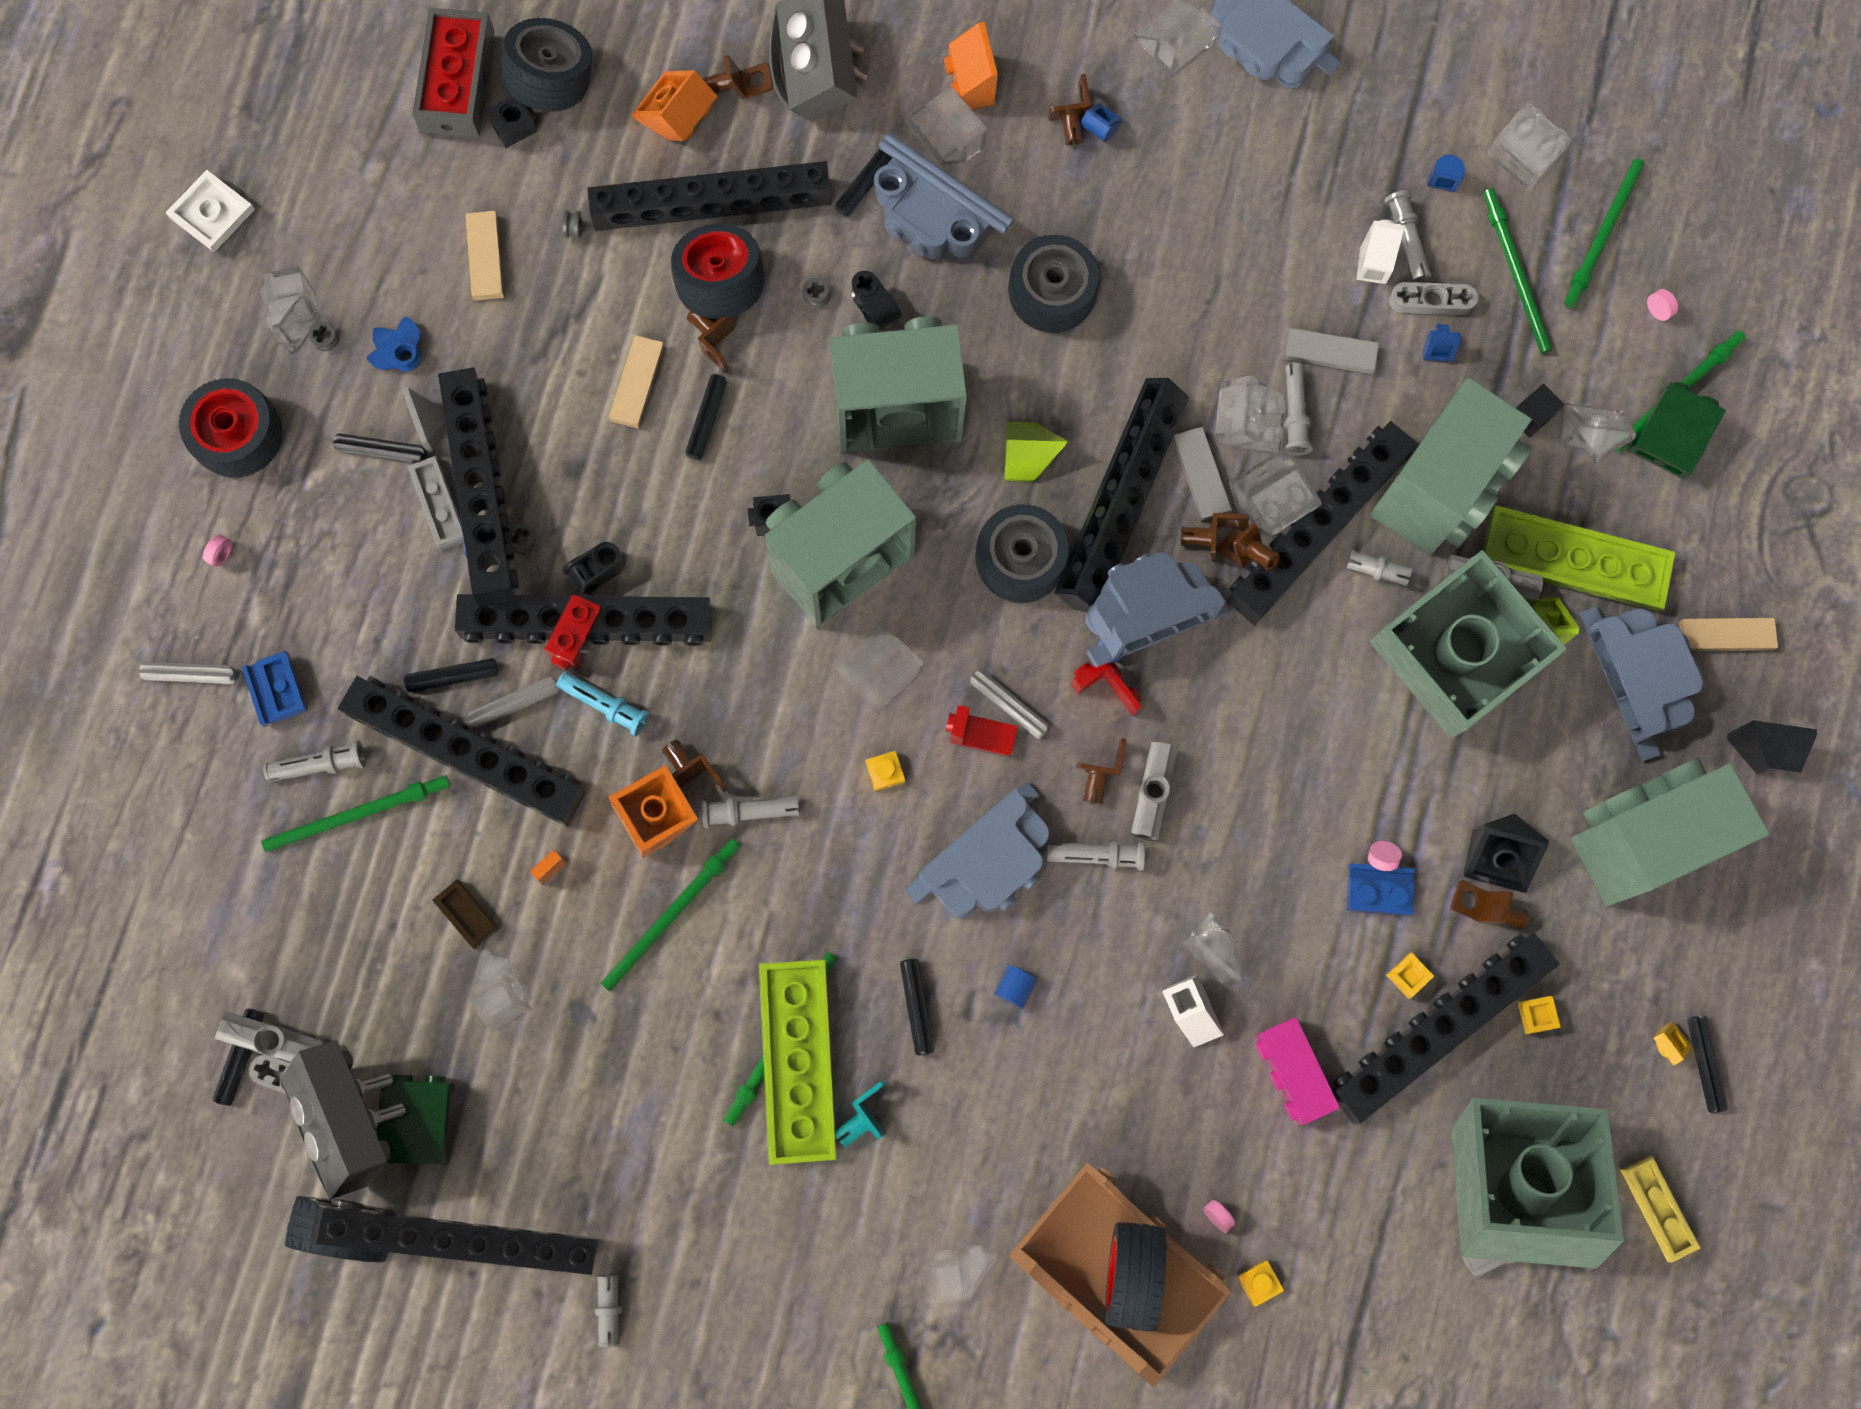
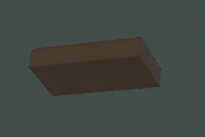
[432,879,500,950]

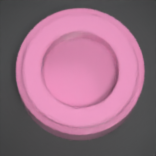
[1647,289,1678,321]
[203,534,233,567]
[1368,841,1402,871]
[1203,1200,1235,1233]

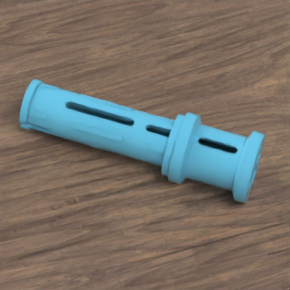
[556,671,650,737]

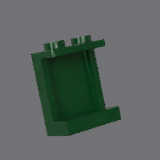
[1628,382,1726,479]
[377,1075,455,1165]

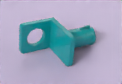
[834,1078,888,1148]

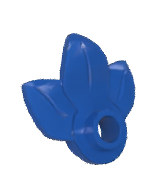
[366,317,422,372]

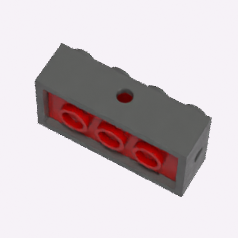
[412,7,495,138]

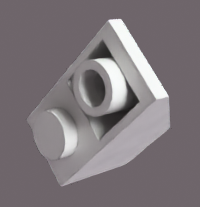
[1356,220,1404,284]
[1163,974,1224,1047]

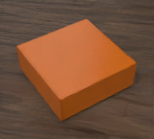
[530,850,567,885]

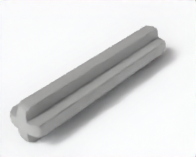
[139,662,236,684]
[970,669,1049,739]
[467,677,559,729]

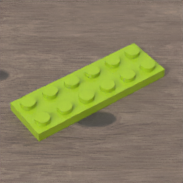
[1483,505,1675,612]
[759,960,836,1165]

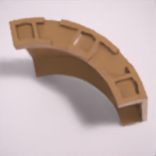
[1008,1163,1231,1388]

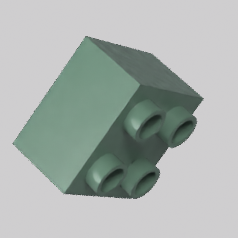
[830,316,967,453]
[1369,377,1532,556]
[764,459,916,629]
[1369,550,1567,739]
[1570,758,1770,907]
[1451,1098,1624,1269]

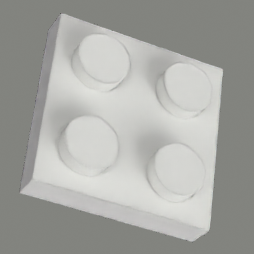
[166,170,255,252]

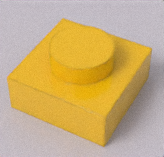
[865,751,905,792]
[1386,952,1434,999]
[1518,995,1561,1035]
[1653,1021,1693,1066]
[1237,1260,1284,1307]

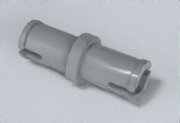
[1346,550,1412,586]
[595,1274,622,1347]

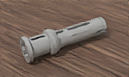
[1384,190,1432,282]
[1284,362,1313,456]
[263,740,366,783]
[701,795,799,829]
[1047,841,1145,871]

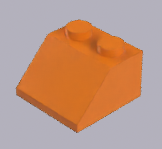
[944,22,998,111]
[631,70,718,141]
[609,765,698,858]

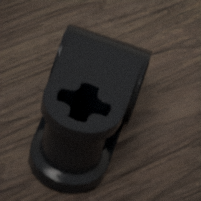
[851,271,902,330]
[562,542,625,596]

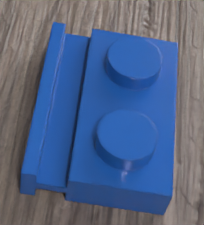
[242,651,308,727]
[1347,863,1415,916]

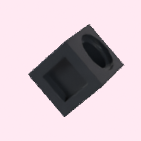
[486,97,537,148]
[1516,383,1565,438]
[748,494,791,536]

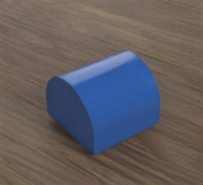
[1081,103,1122,142]
[1427,155,1465,192]
[993,965,1037,1010]

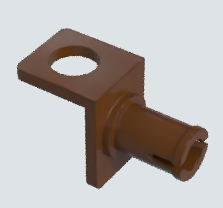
[703,55,773,100]
[1048,74,1091,146]
[687,311,735,373]
[1181,513,1249,562]
[1217,523,1280,571]
[1076,738,1126,804]
[662,740,727,793]
[1451,880,1529,930]

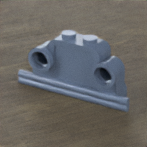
[1208,0,1342,88]
[874,133,1014,259]
[1085,552,1230,667]
[1579,606,1703,762]
[904,782,1049,918]

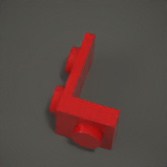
[544,595,601,671]
[1071,661,1141,716]
[945,705,1017,757]

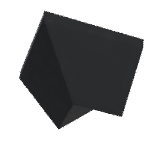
[1727,720,1817,774]
[1464,814,1549,893]

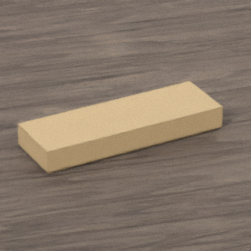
[466,211,504,301]
[608,335,665,429]
[1679,618,1778,651]

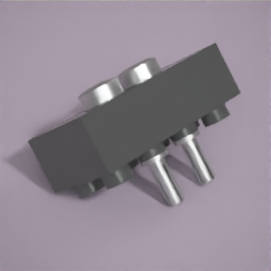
[769,0,868,121]
[281,1040,405,1200]

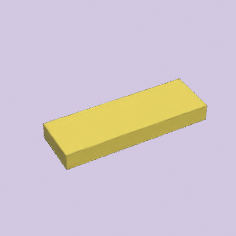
[1620,1156,1700,1263]

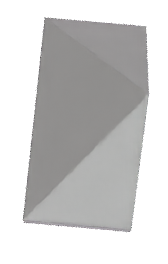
[402,387,446,454]

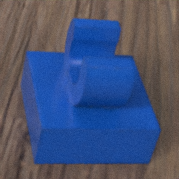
[1423,324,1461,362]

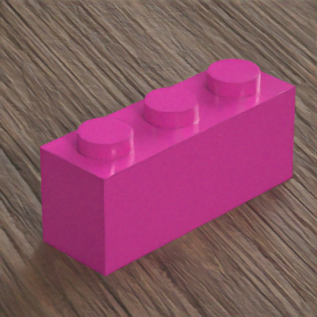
[1255,1017,1340,1125]

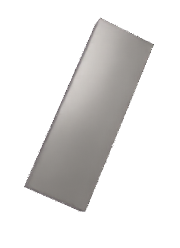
[1284,328,1378,374]
[1172,427,1232,522]
[407,455,464,551]

